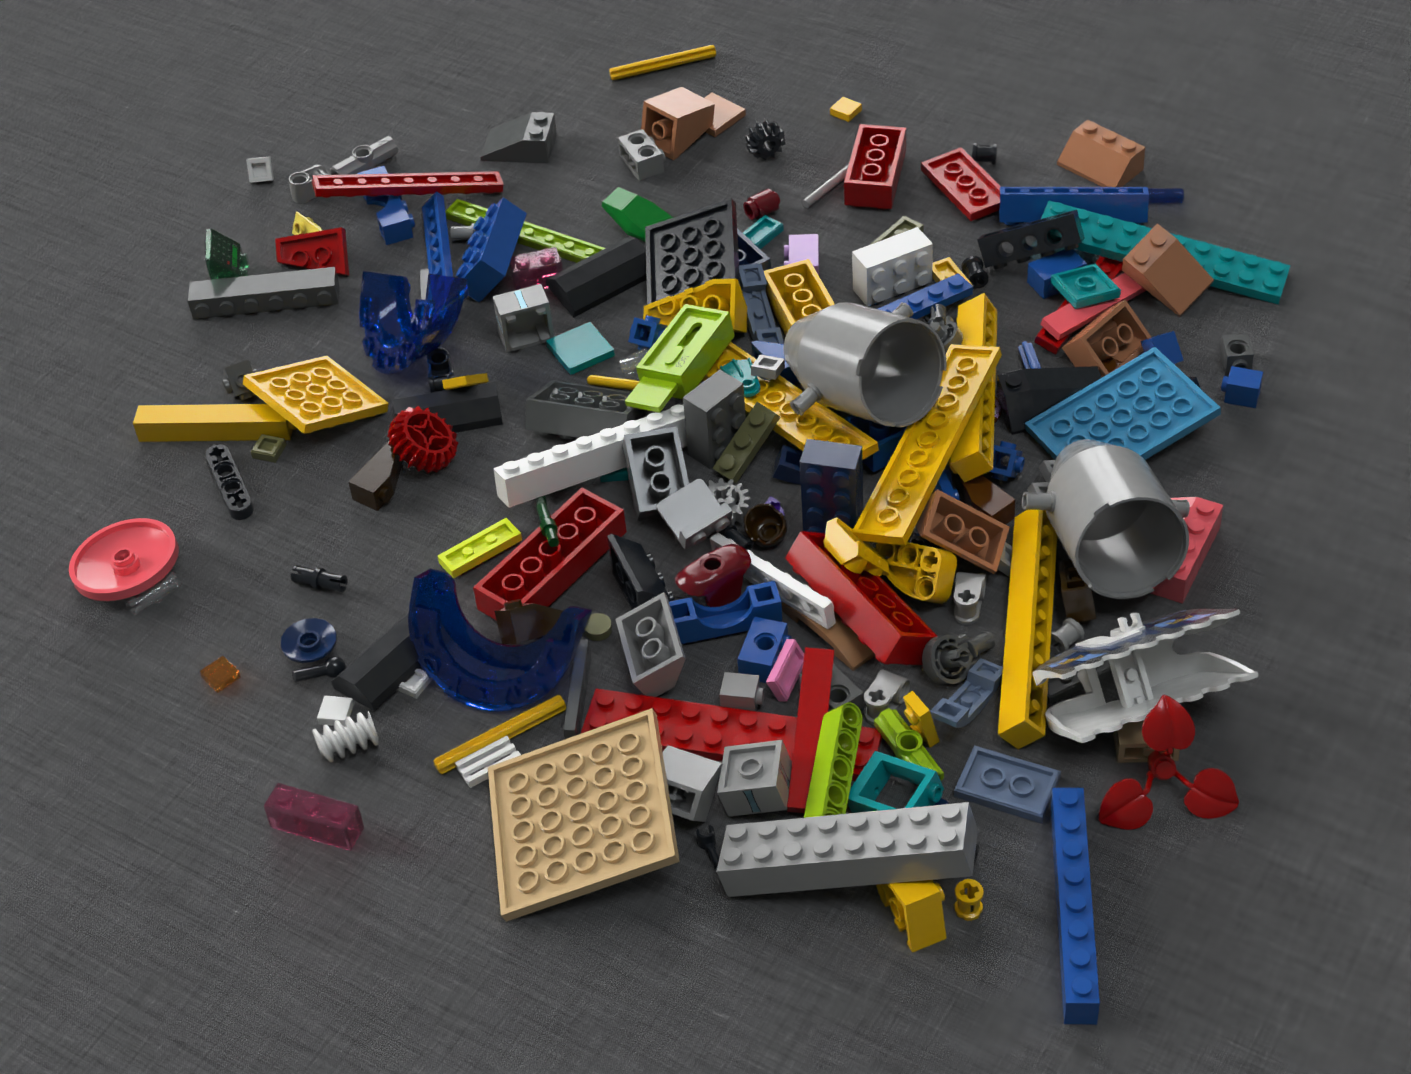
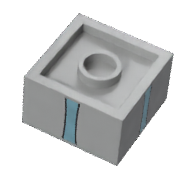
[493,284,554,353]
[717,740,792,817]

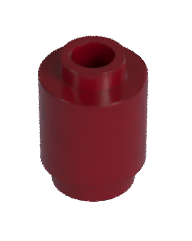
[743,189,780,220]

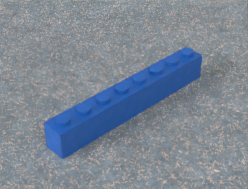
[1051,788,1100,1025]

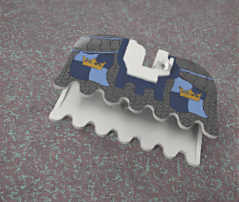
[1032,609,1258,743]

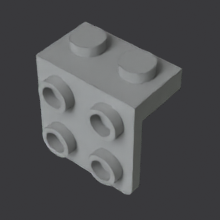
[657,479,732,550]

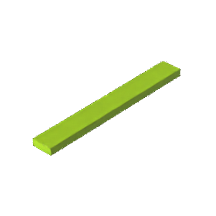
[445,199,605,263]

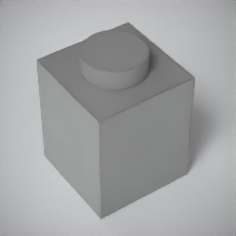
[719,672,765,711]

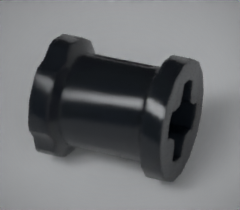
[972,142,997,165]
[961,256,989,289]

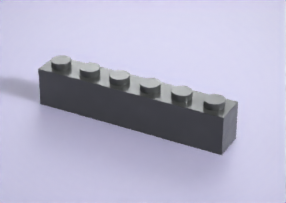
[188,267,339,319]

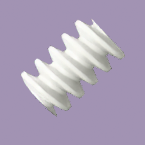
[312,711,378,762]

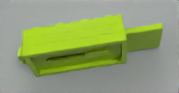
[625,304,735,413]

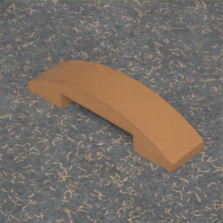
[781,601,875,671]

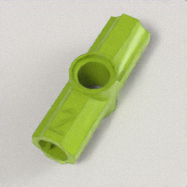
[874,708,944,781]

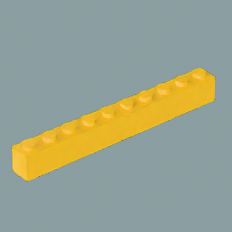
[949,293,997,482]
[998,509,1057,749]

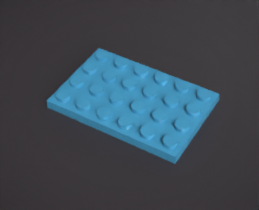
[1025,347,1221,460]

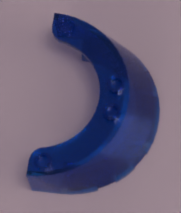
[359,271,468,374]
[408,568,592,712]

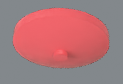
[69,518,179,601]

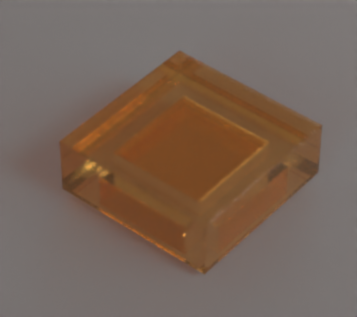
[200,656,241,693]

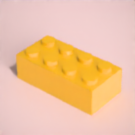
[764,259,835,335]

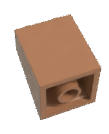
[641,87,715,160]

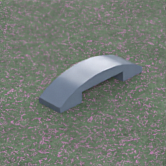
[739,263,784,344]
[930,658,1003,728]

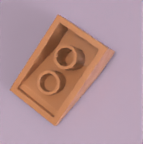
[1122,223,1214,317]

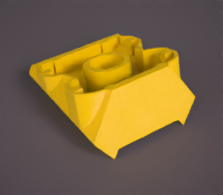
[823,518,890,576]

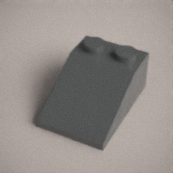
[481,112,557,163]

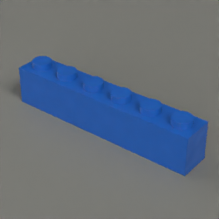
[999,187,1149,225]

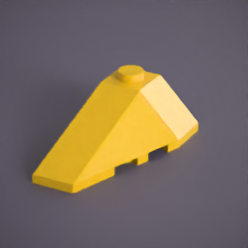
[643,279,747,333]

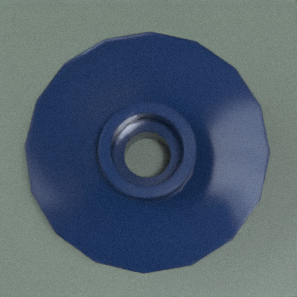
[280,618,337,663]

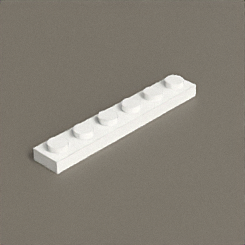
[710,533,836,629]

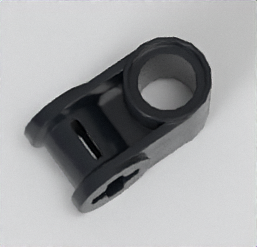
[427,348,455,393]

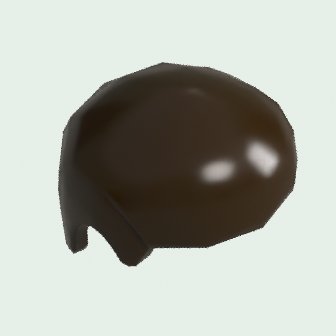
[744,503,788,548]

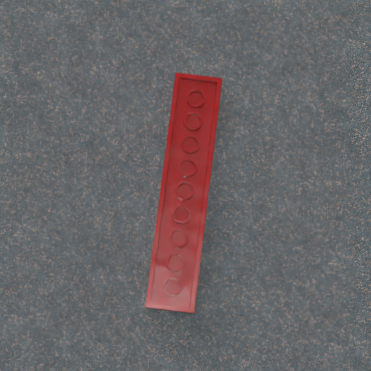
[580,688,882,781]

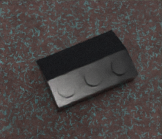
[607,534,675,610]

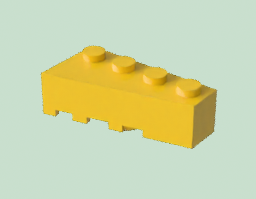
[876,880,947,953]

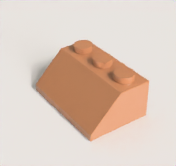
[1057,120,1145,187]
[1062,300,1151,377]
[916,489,1010,574]

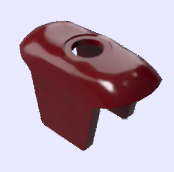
[674,544,751,607]

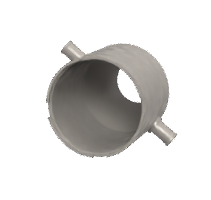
[783,302,947,427]
[1022,439,1190,599]

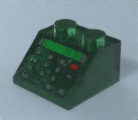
[205,228,249,280]

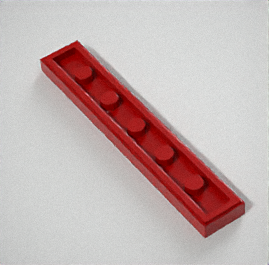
[787,647,834,813]

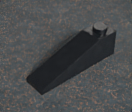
[996,366,1102,435]

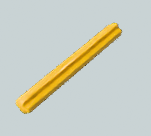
[609,45,716,80]
[434,695,566,774]

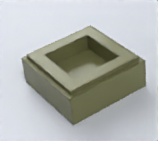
[251,434,287,463]

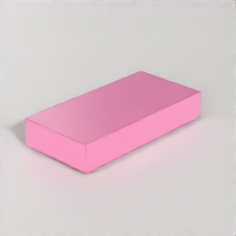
[766,639,804,702]

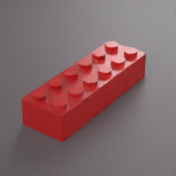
[473,488,627,621]
[785,531,937,666]

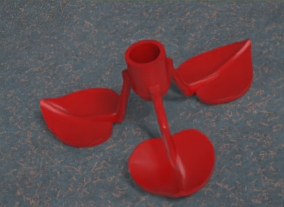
[1098,695,1239,830]

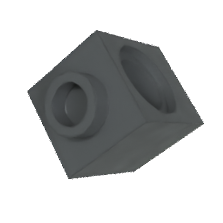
[1219,334,1254,376]

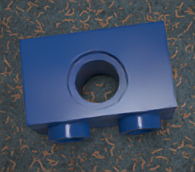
[737,617,792,683]

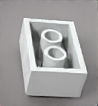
[852,227,933,307]

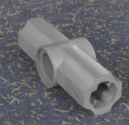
[330,136,399,175]

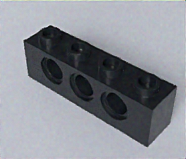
[977,210,1085,270]

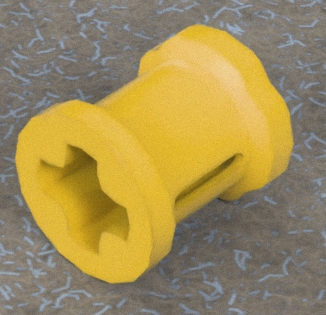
[954,879,984,921]

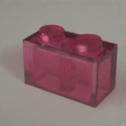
[510,247,562,290]

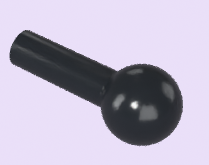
[292,656,346,682]

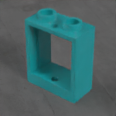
[848,751,944,813]

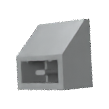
[663,745,723,822]

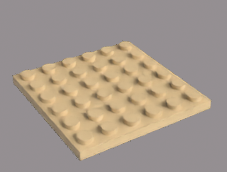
[488,708,680,922]

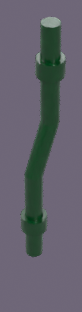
[535,495,559,547]

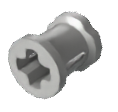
[1050,618,1084,654]

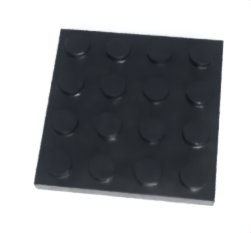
[645,198,740,305]

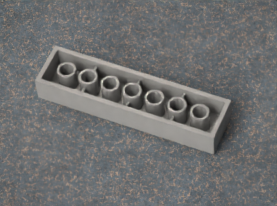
[716,802,978,897]

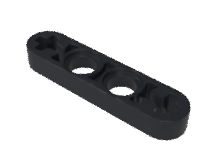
[205,444,254,520]

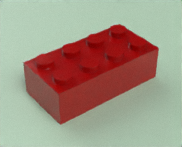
[844,124,906,209]

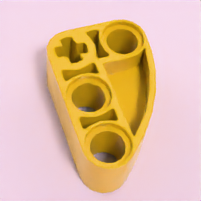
[875,542,957,604]

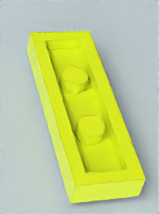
[437,518,522,579]

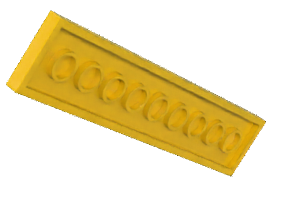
[702,342,879,460]
[852,344,1002,545]

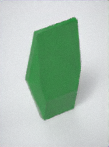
[602,187,673,242]

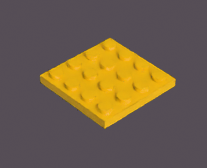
[243,356,389,434]

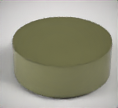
[583,613,612,641]

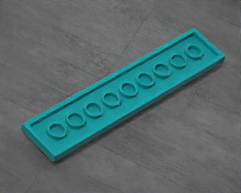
[1041,200,1291,305]

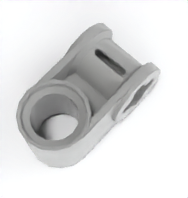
[288,165,330,203]
[954,572,986,625]
[864,669,911,725]

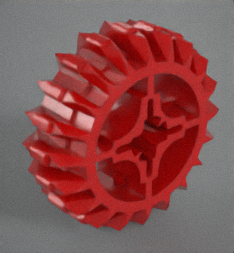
[387,406,458,473]

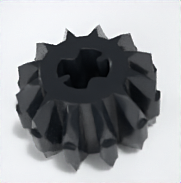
[745,119,786,161]

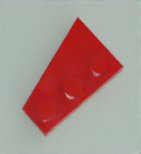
[275,227,349,276]

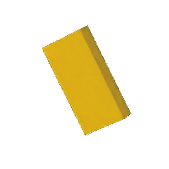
[442,373,489,390]

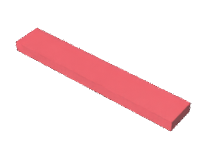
[1040,273,1147,340]

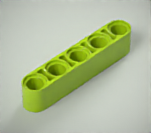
[804,702,862,818]

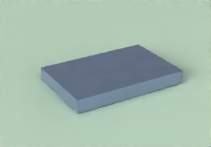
[954,745,1061,823]

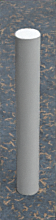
[802,164,849,208]

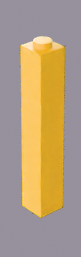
[133,404,296,442]

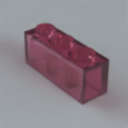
[264,783,364,851]

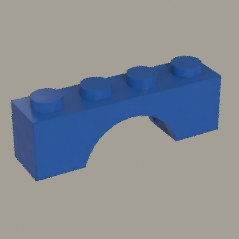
[357,166,415,245]
[669,581,783,644]

